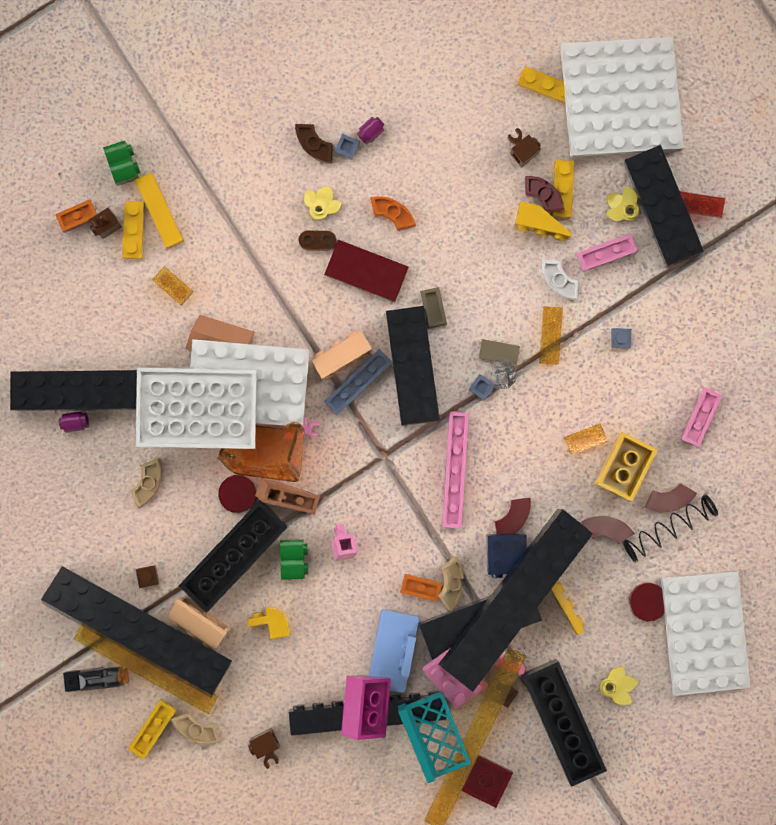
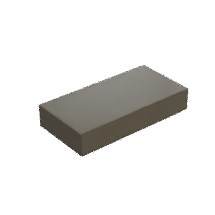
[420,287,447,329]
[479,339,520,365]

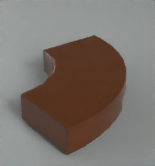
[295,124,333,163]

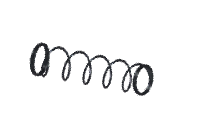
[623,494,718,563]

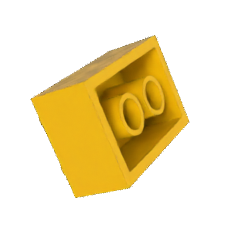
[594,432,658,502]

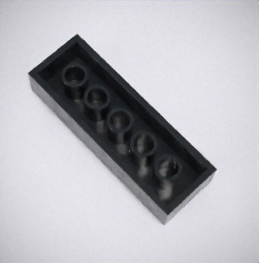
[624,145,704,268]
[386,306,440,426]
[178,500,289,613]
[419,595,543,660]
[521,659,607,787]

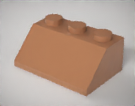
[185,315,254,352]

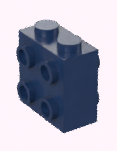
[486,534,527,578]

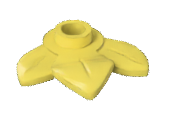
[304,186,341,221]
[606,186,640,221]
[600,667,638,705]

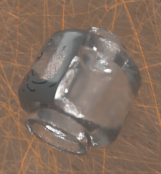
[490,359,516,389]

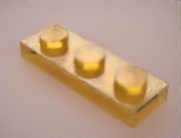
[539,306,563,365]

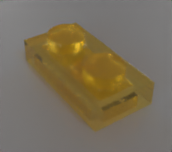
[152,266,194,306]
[564,423,607,455]

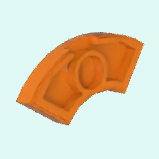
[370,196,416,230]

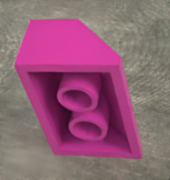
[341,675,391,740]

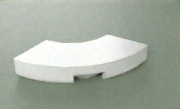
[541,260,579,301]

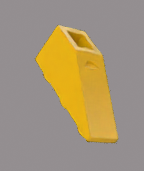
[514,201,572,242]

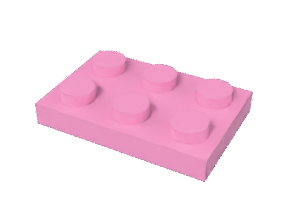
[423,648,488,709]

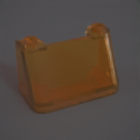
[218,422,305,482]

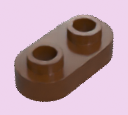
[298,230,337,251]

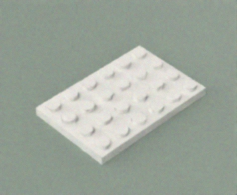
[190,339,309,427]
[136,368,257,449]
[661,571,751,696]

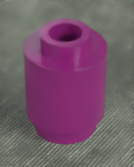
[357,117,385,145]
[59,411,89,433]

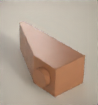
[255,478,320,514]

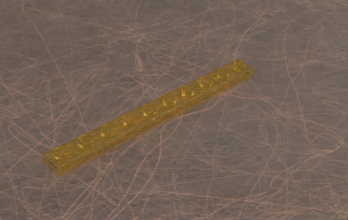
[425,646,526,825]

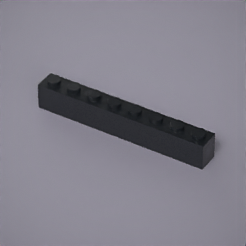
[289,691,446,736]

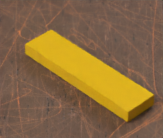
[135,172,184,249]

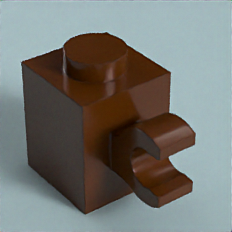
[507,128,541,168]
[89,208,122,239]
[248,727,280,769]

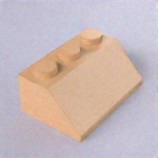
[311,331,373,382]
[168,596,231,650]

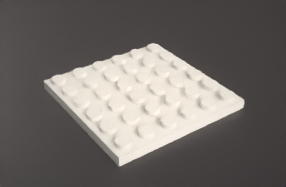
[560,37,684,157]

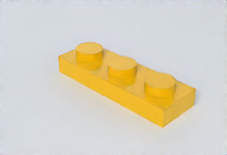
[517,66,566,104]
[552,160,574,219]
[122,201,145,259]
[551,581,585,635]
[128,698,177,760]

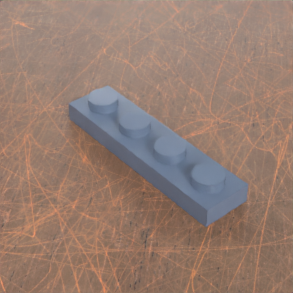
[324,349,393,415]

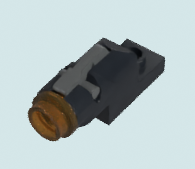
[63,666,129,692]

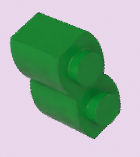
[103,140,141,186]
[280,539,308,580]

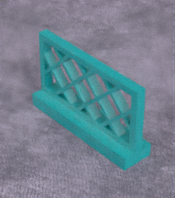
[398,691,471,783]

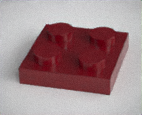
[461,754,513,808]

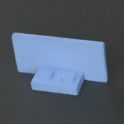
[369,609,419,693]

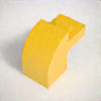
[247,606,291,639]

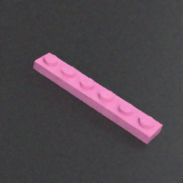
[442,412,469,528]

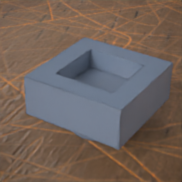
[335,134,360,160]
[611,328,632,349]
[469,374,495,400]

